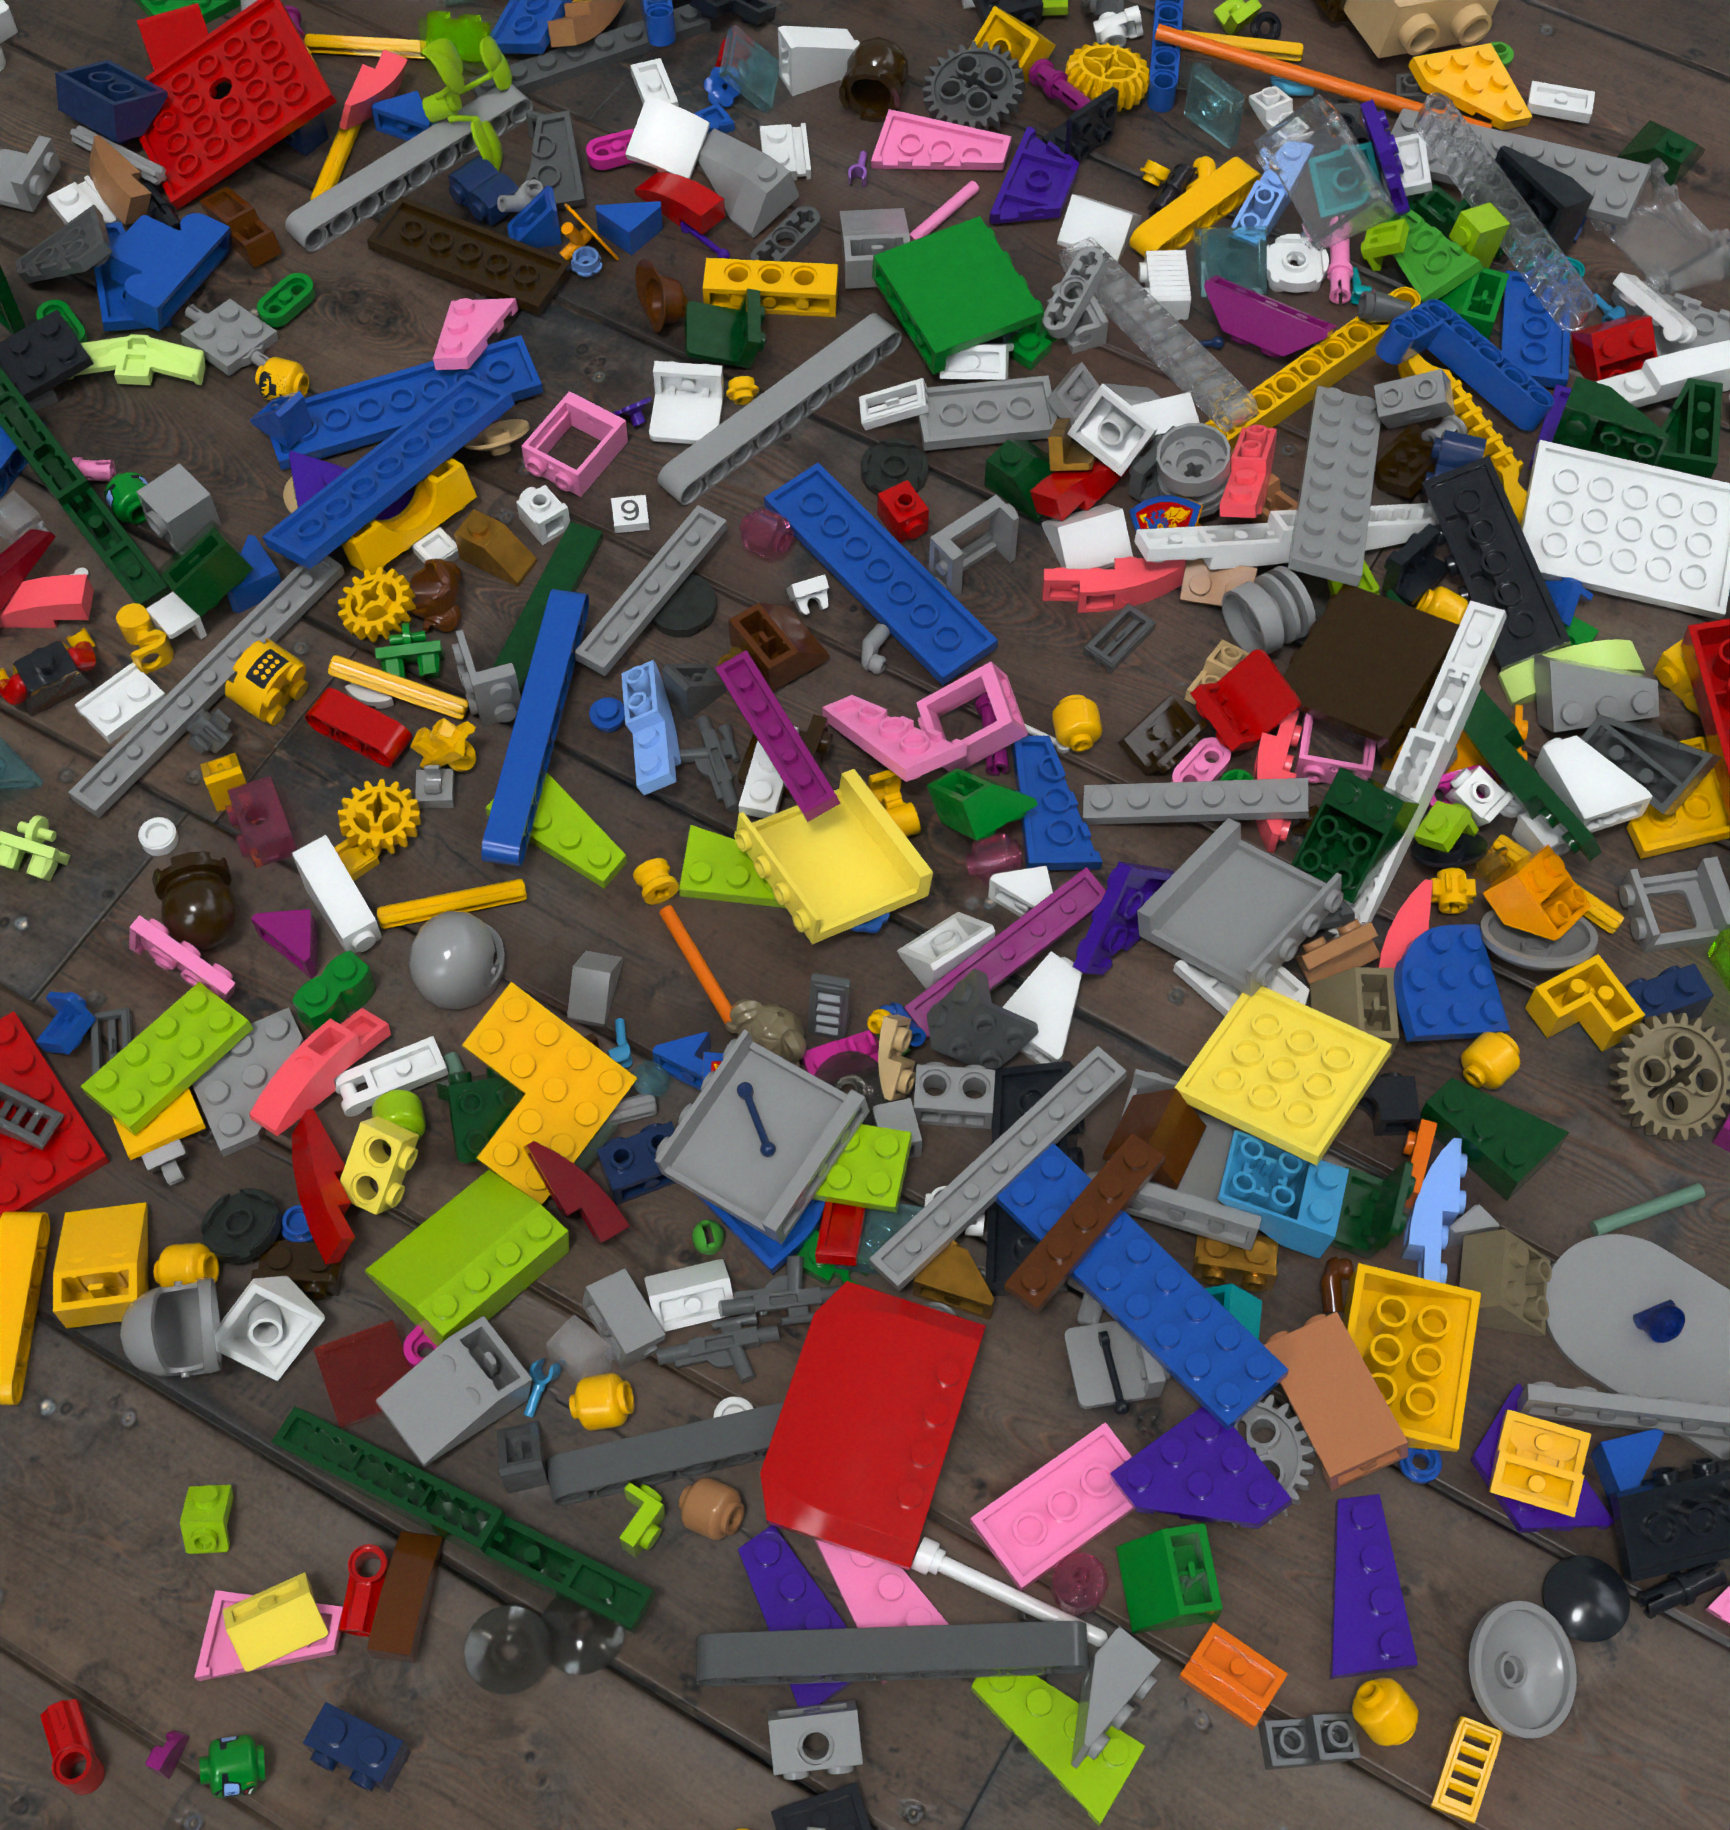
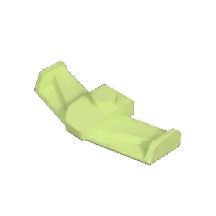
[69,334,205,385]

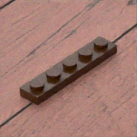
[1004,1133,1165,1314]

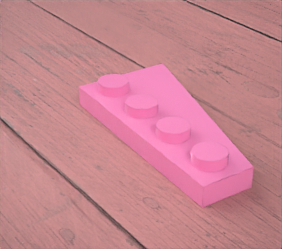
[871,109,1012,170]
[822,695,967,782]
[814,1539,949,1685]

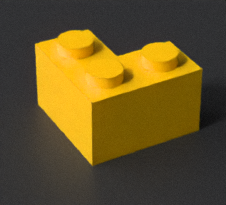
[1525,954,1645,1052]

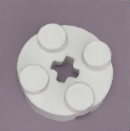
[1262,234,1329,293]

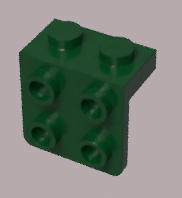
[685,288,765,369]
[436,1067,524,1163]
[1330,1160,1416,1259]

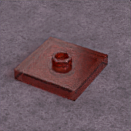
[313,1320,411,1429]

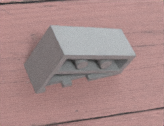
[1534,654,1660,732]

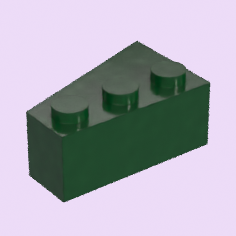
[1657,378,1723,479]
[1419,1078,1569,1201]

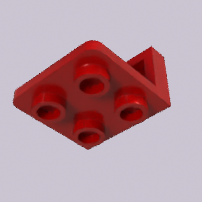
[1190,649,1301,752]

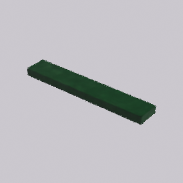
[492,522,603,696]

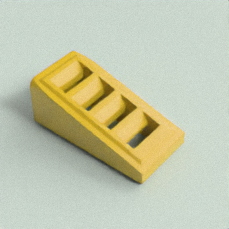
[1430,1716,1503,1824]

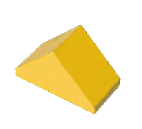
[200,752,253,812]

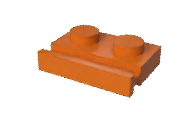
[1178,1622,1288,1731]

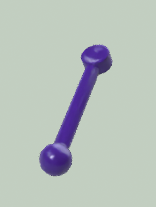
[680,221,730,259]

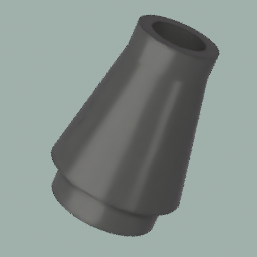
[1358,289,1411,323]

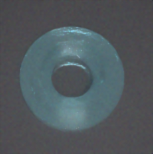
[631,1060,669,1097]

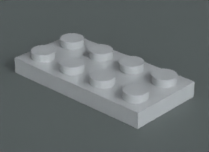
[914,375,1057,451]

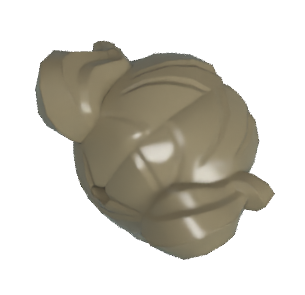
[725,999,807,1067]

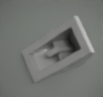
[567,951,623,1028]

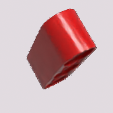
[305,688,413,768]

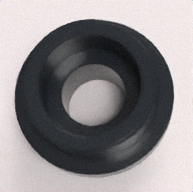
[1250,11,1282,40]

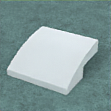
[625,95,710,179]

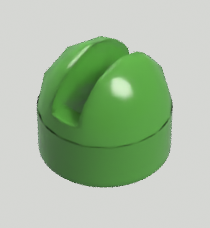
[692,1219,725,1255]

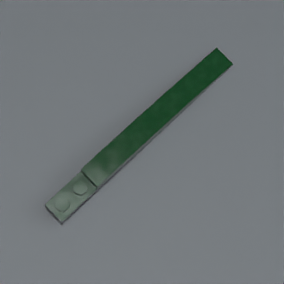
[0,367,171,608]
[1386,589,1602,861]
[271,1406,656,1634]

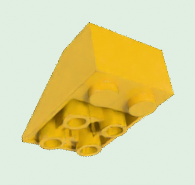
[53,1202,149,1329]

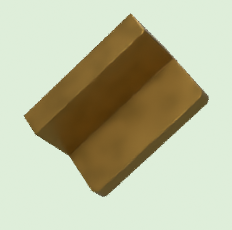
[1048,418,1097,471]

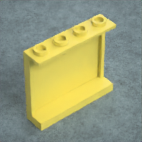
[734,769,933,944]

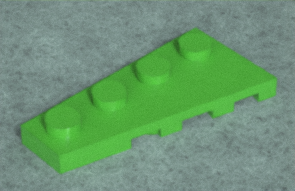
[1370,203,1484,303]

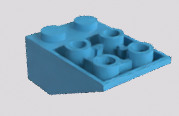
[1217,1130,1349,1259]

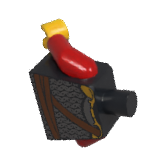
[0,628,96,716]

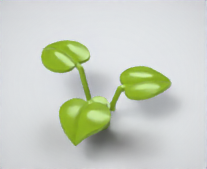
[422,36,512,171]

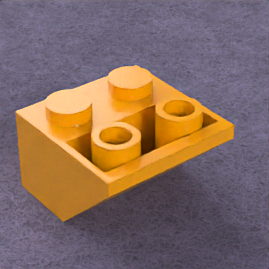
[1482,844,1591,941]

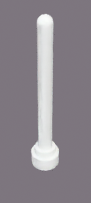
[911,1537,1108,1647]

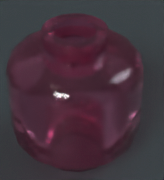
[740,507,793,559]
[966,833,1023,886]
[1051,1553,1108,1615]

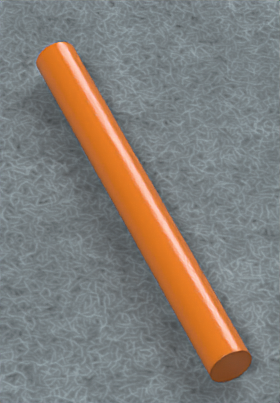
[659,905,733,1034]

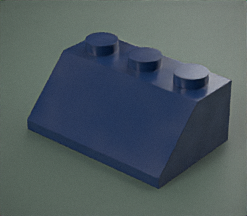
[55,60,168,144]

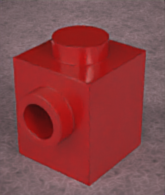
[877,480,929,543]

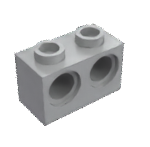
[913,1062,995,1129]

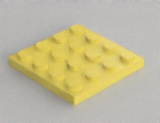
[1174,986,1392,1166]

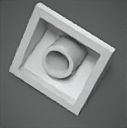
[1057,194,1142,265]
[1067,384,1158,476]
[1042,504,1133,569]
[897,912,995,990]
[214,1276,325,1381]

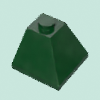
[1617,120,1705,191]
[984,439,1055,522]

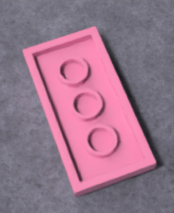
[970,1422,1135,1591]

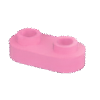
[1171,737,1231,782]

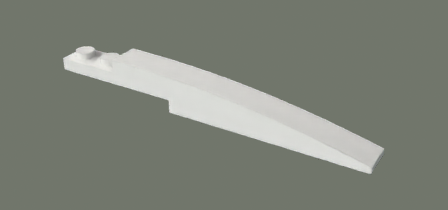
[1595,340,1730,408]
[1134,503,1436,570]
[1324,601,1507,936]

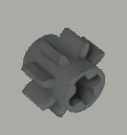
[186,709,233,754]

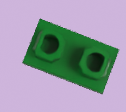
[375,622,445,679]

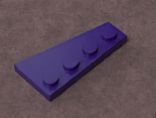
[1330,1494,1418,1680]
[738,1525,854,1707]

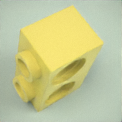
[339,1116,419,1215]

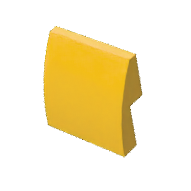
[112,1088,206,1161]
[1489,1409,1591,1517]

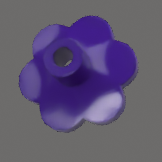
[613,396,652,426]

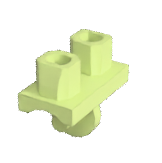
[0,815,71,881]

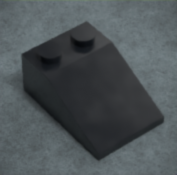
[1478,146,1594,260]

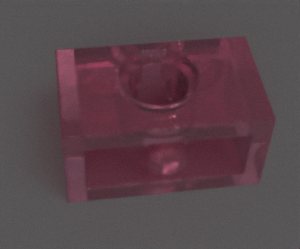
[225,776,297,868]

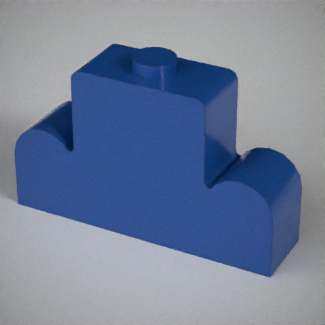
[108,213,231,331]

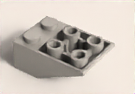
[839,208,910,289]
[376,1316,532,1467]

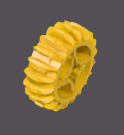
[1065,42,1150,112]

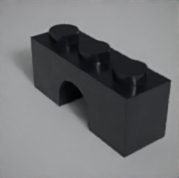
[1355,1072,1421,1136]

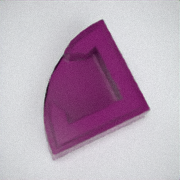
[145,1730,190,1779]

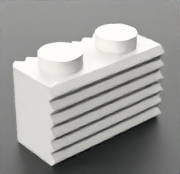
[1138,250,1191,322]

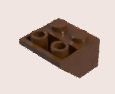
[729,603,830,692]

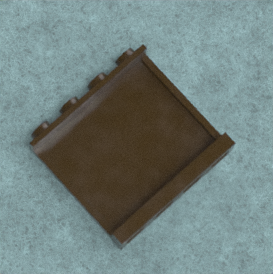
[1283,584,1459,759]

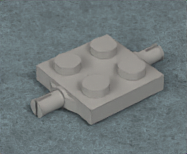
[180,299,278,376]

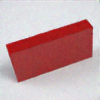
[815,1201,867,1266]

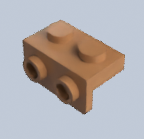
[1180,558,1257,607]
[1294,919,1380,985]

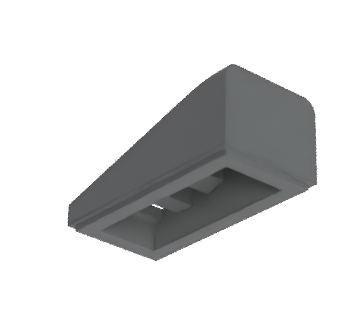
[808,973,851,1040]
[0,1082,64,1150]

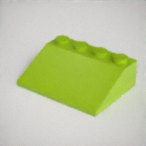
[365,1170,569,1347]

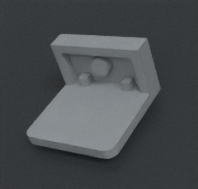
[0,135,61,212]
[451,630,521,727]
[1064,1321,1170,1409]

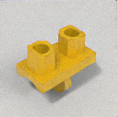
[410,718,476,772]

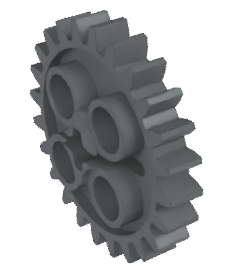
[922,41,1026,131]

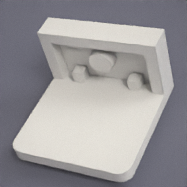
[649,361,724,444]

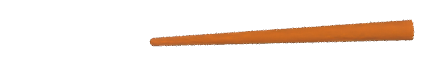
[1154,24,1493,129]

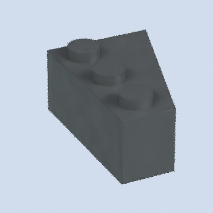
[1581,715,1722,815]

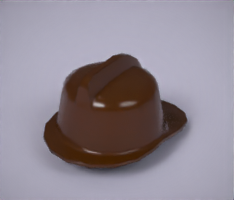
[635,258,688,332]

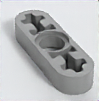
[1042,247,1107,339]

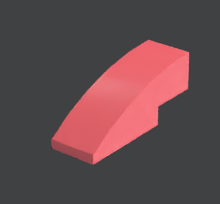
[339,50,408,130]
[0,574,94,628]
[1375,879,1433,971]

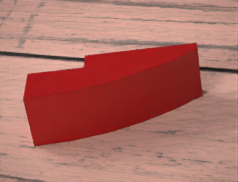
[634,172,725,235]
[1030,458,1130,521]

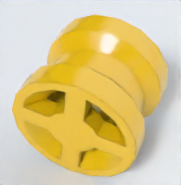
[633,858,679,905]

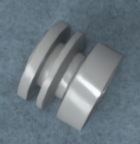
[1156,423,1231,518]
[1222,566,1316,655]

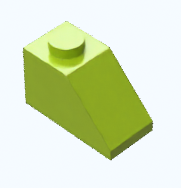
[1449,202,1510,269]

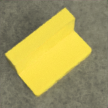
[222,1572,328,1672]

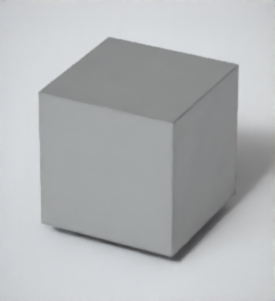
[136,463,222,552]

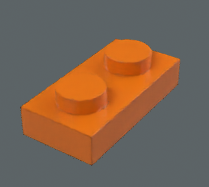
[1402,1119,1437,1208]

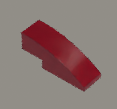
[523,1141,630,1244]

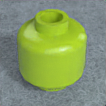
[372,1089,426,1146]

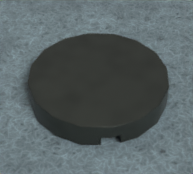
[861,438,929,496]
[651,573,717,637]
[201,1188,282,1264]

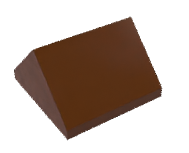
[1102,1088,1206,1190]

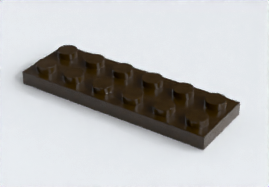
[367,196,572,316]

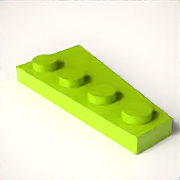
[486,773,627,889]
[679,825,786,908]
[971,1675,1145,1826]

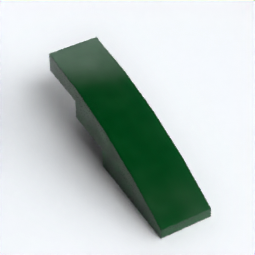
[1386,184,1516,259]

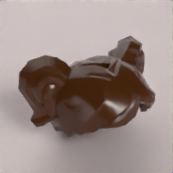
[410,558,462,633]

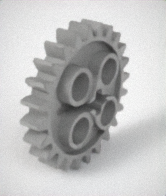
[1191,1394,1315,1529]

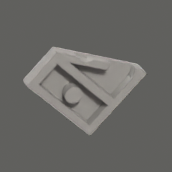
[1046,362,1100,427]

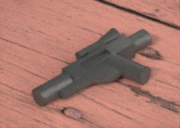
[679,715,740,813]
[718,1256,840,1326]
[656,1313,780,1384]

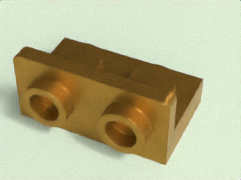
[1192,1234,1278,1292]

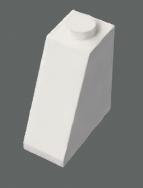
[778,26,860,96]
[1534,735,1652,833]
[292,835,382,954]
[1002,951,1082,1064]

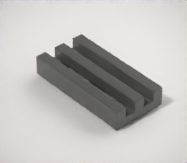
[1083,603,1156,674]
[91,1007,133,1076]

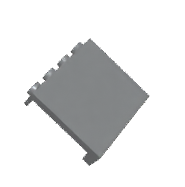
[1137,818,1343,997]
[654,1029,870,1244]
[1107,1069,1262,1251]

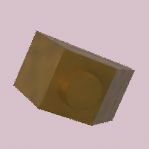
[454,509,537,587]
[913,1240,994,1320]

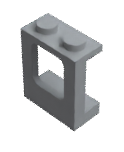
[929,495,1019,598]
[1619,857,1730,953]

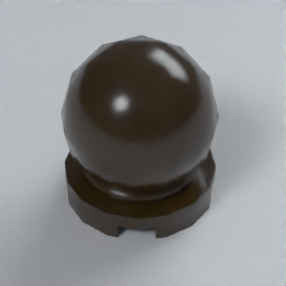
[839,37,908,122]
[152,851,238,950]

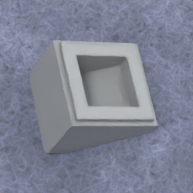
[1447,1204,1500,1247]

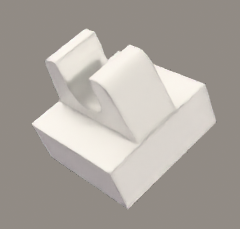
[786,574,829,616]

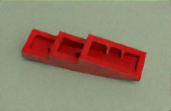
[291,1109,355,1265]

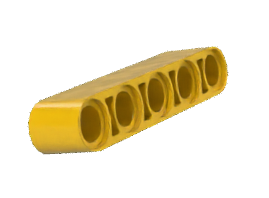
[1129,157,1262,258]
[0,1212,50,1405]

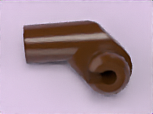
[1320,1256,1353,1312]

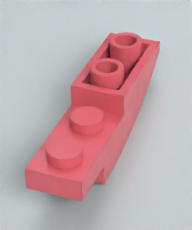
[1220,425,1277,518]
[1042,556,1186,613]
[1253,710,1303,854]
[249,1008,391,1136]

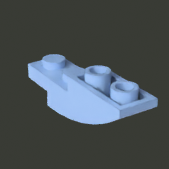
[1228,136,1314,247]
[621,660,681,795]
[1401,1138,1467,1284]

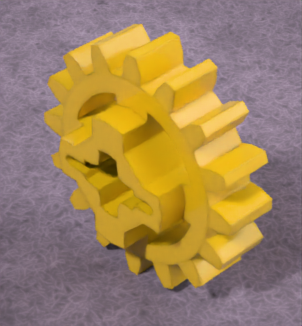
[338,567,416,642]
[338,779,421,856]

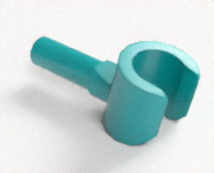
[1350,267,1372,305]

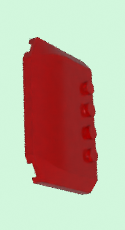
[760,1281,986,1571]

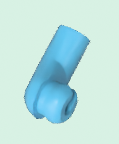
[1270,75,1314,96]

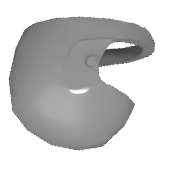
[408,911,505,1010]
[120,1277,223,1378]

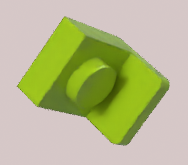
[1213,0,1262,35]
[1361,218,1409,272]

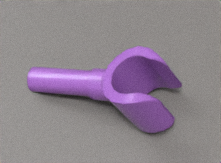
[848,151,868,187]

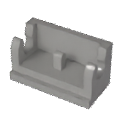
[1046,278,1109,354]
[582,1268,666,1371]

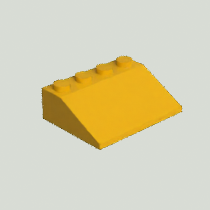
[1342,1263,1481,1452]

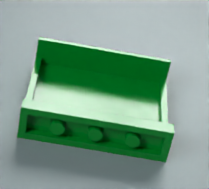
[872,216,1044,375]

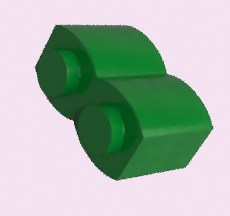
[292,950,376,1032]

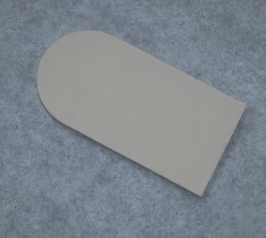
[1546,1234,1730,1462]

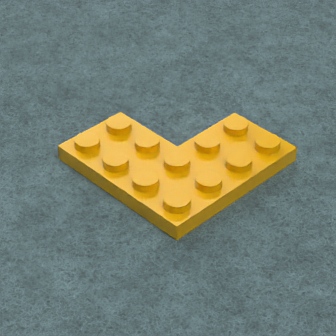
[461,982,637,1205]

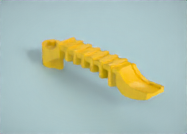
[1397,353,1527,526]

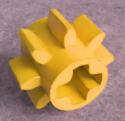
[1431,868,1477,914]

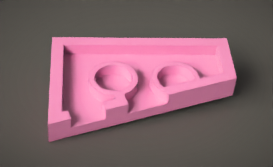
[433,298,518,370]
[129,915,235,1002]
[194,1590,343,1681]

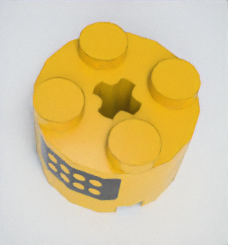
[225,638,309,726]

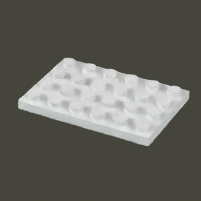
[1521,440,1730,620]

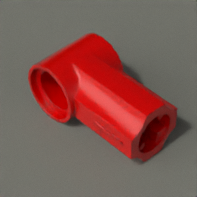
[339,1544,390,1638]
[40,1698,105,1795]

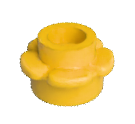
[1140,159,1171,187]
[726,376,759,405]

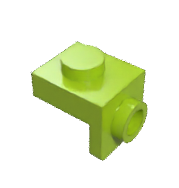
[1414,801,1479,853]
[619,1482,666,1558]
[180,1485,234,1554]

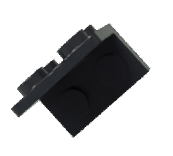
[1042,87,1119,161]

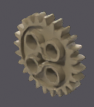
[1609,1012,1730,1141]

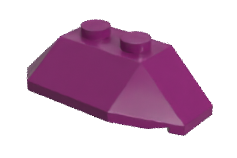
[1204,275,1337,358]

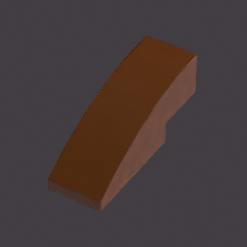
[199,186,282,268]
[367,1531,444,1663]

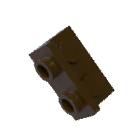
[251,1240,346,1300]

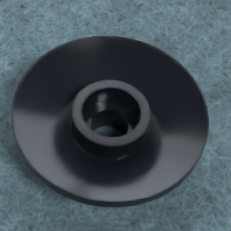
[1411,833,1488,870]

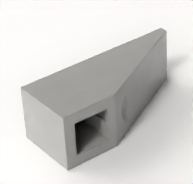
[1071,1626,1161,1769]

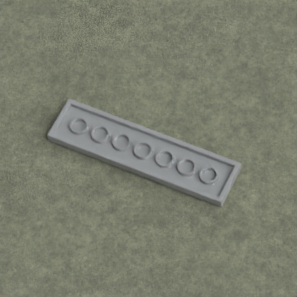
[1390,108,1651,226]
[1287,385,1381,587]

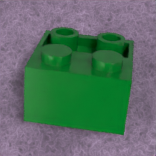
[1438,268,1509,340]
[927,768,1038,841]
[1115,1523,1223,1634]

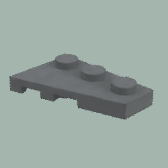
[526,110,586,210]

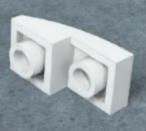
[1249,85,1310,143]

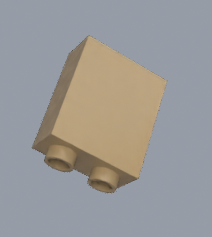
[1343,0,1499,59]

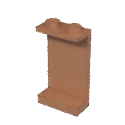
[1263,1312,1408,1491]

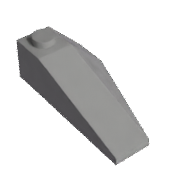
[697,128,799,238]

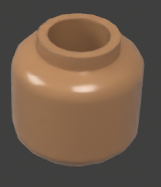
[679,1477,745,1541]

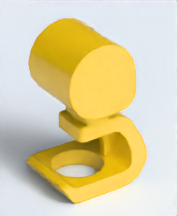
[116,603,174,674]
[868,770,921,837]

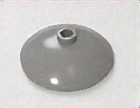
[1480,909,1598,971]
[1469,1601,1577,1739]

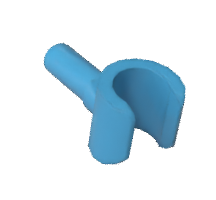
[1591,293,1626,323]
[607,1018,633,1068]
[523,1358,561,1418]

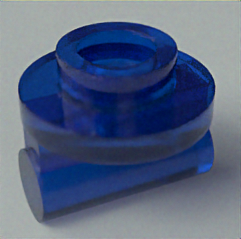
[1633,1299,1685,1343]

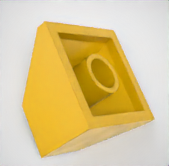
[969,6,1056,83]

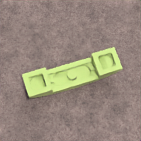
[1497,639,1645,707]

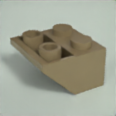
[1309,967,1399,1058]
[1459,1229,1552,1337]

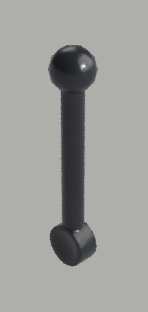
[1098,1330,1130,1415]

